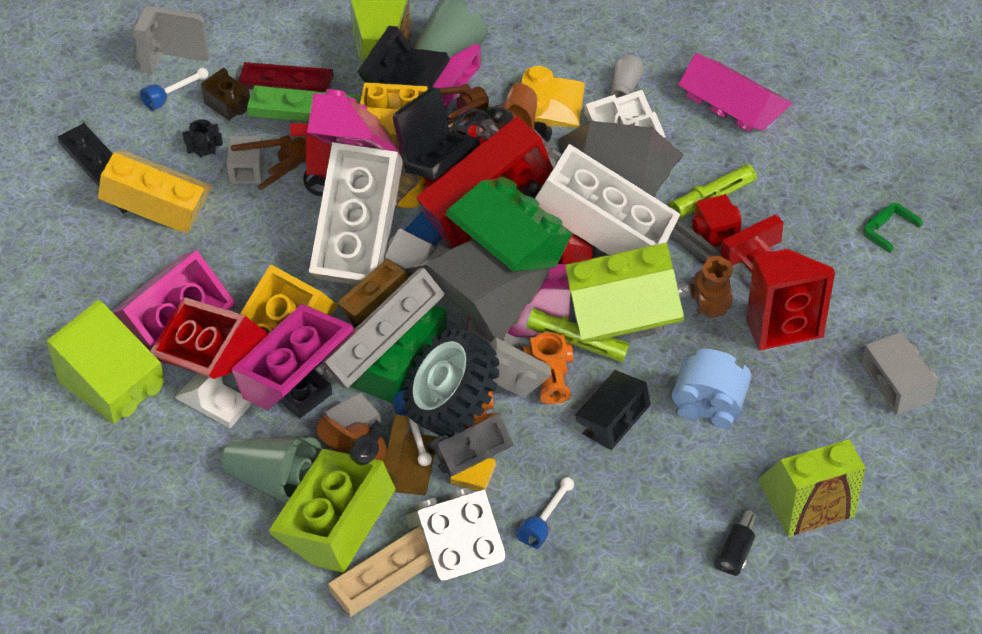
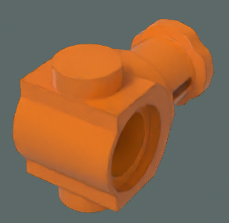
[522,332,573,405]

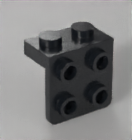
[357,26,450,89]
[393,87,476,180]

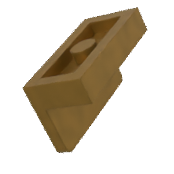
[337,258,409,328]
[384,415,437,496]

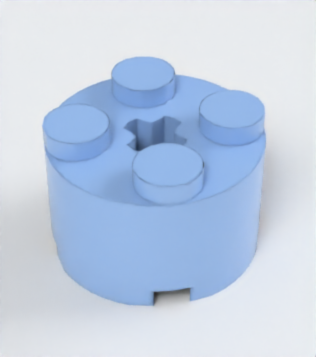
[672,349,752,428]

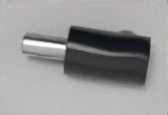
[714,510,756,576]

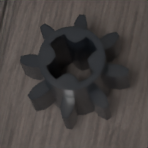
[182,119,223,158]

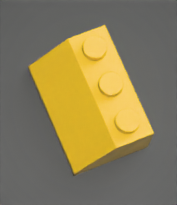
[98,150,212,233]

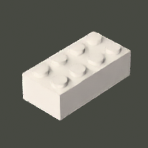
[309,142,403,285]
[535,144,681,255]

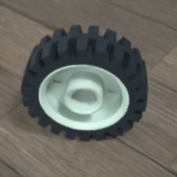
[402,328,499,436]

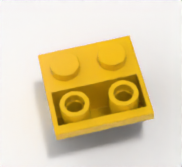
[360,83,428,158]

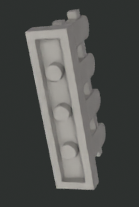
[313,268,445,388]

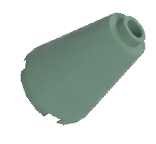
[413,0,488,57]
[220,436,322,505]

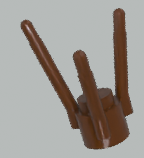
[439,84,489,130]
[231,135,306,190]

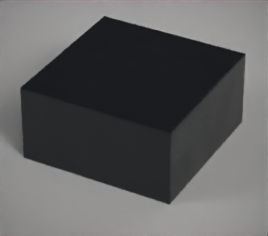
[279,369,332,419]

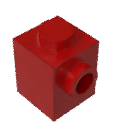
[691,194,742,247]

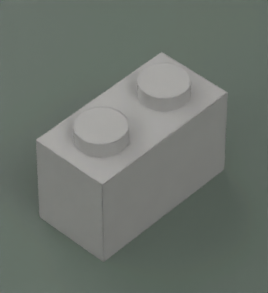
[862,332,938,414]

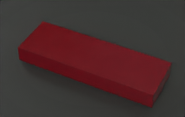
[238,62,334,92]

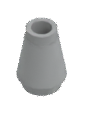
[611,55,644,98]

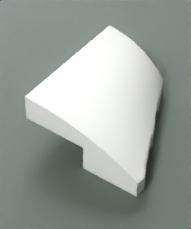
[584,90,666,138]

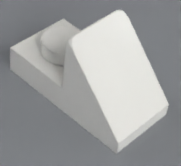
[175,374,251,428]

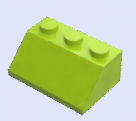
[565,242,685,343]
[269,449,396,573]

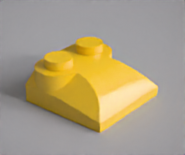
[522,66,585,128]

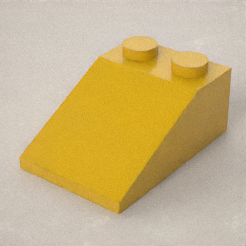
[240,264,338,334]

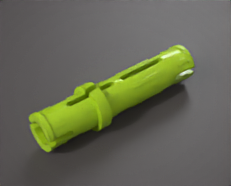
[668,164,757,220]
[526,307,630,363]

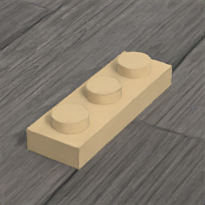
[328,526,432,617]

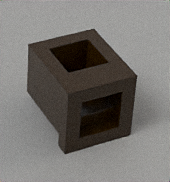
[201,68,250,120]

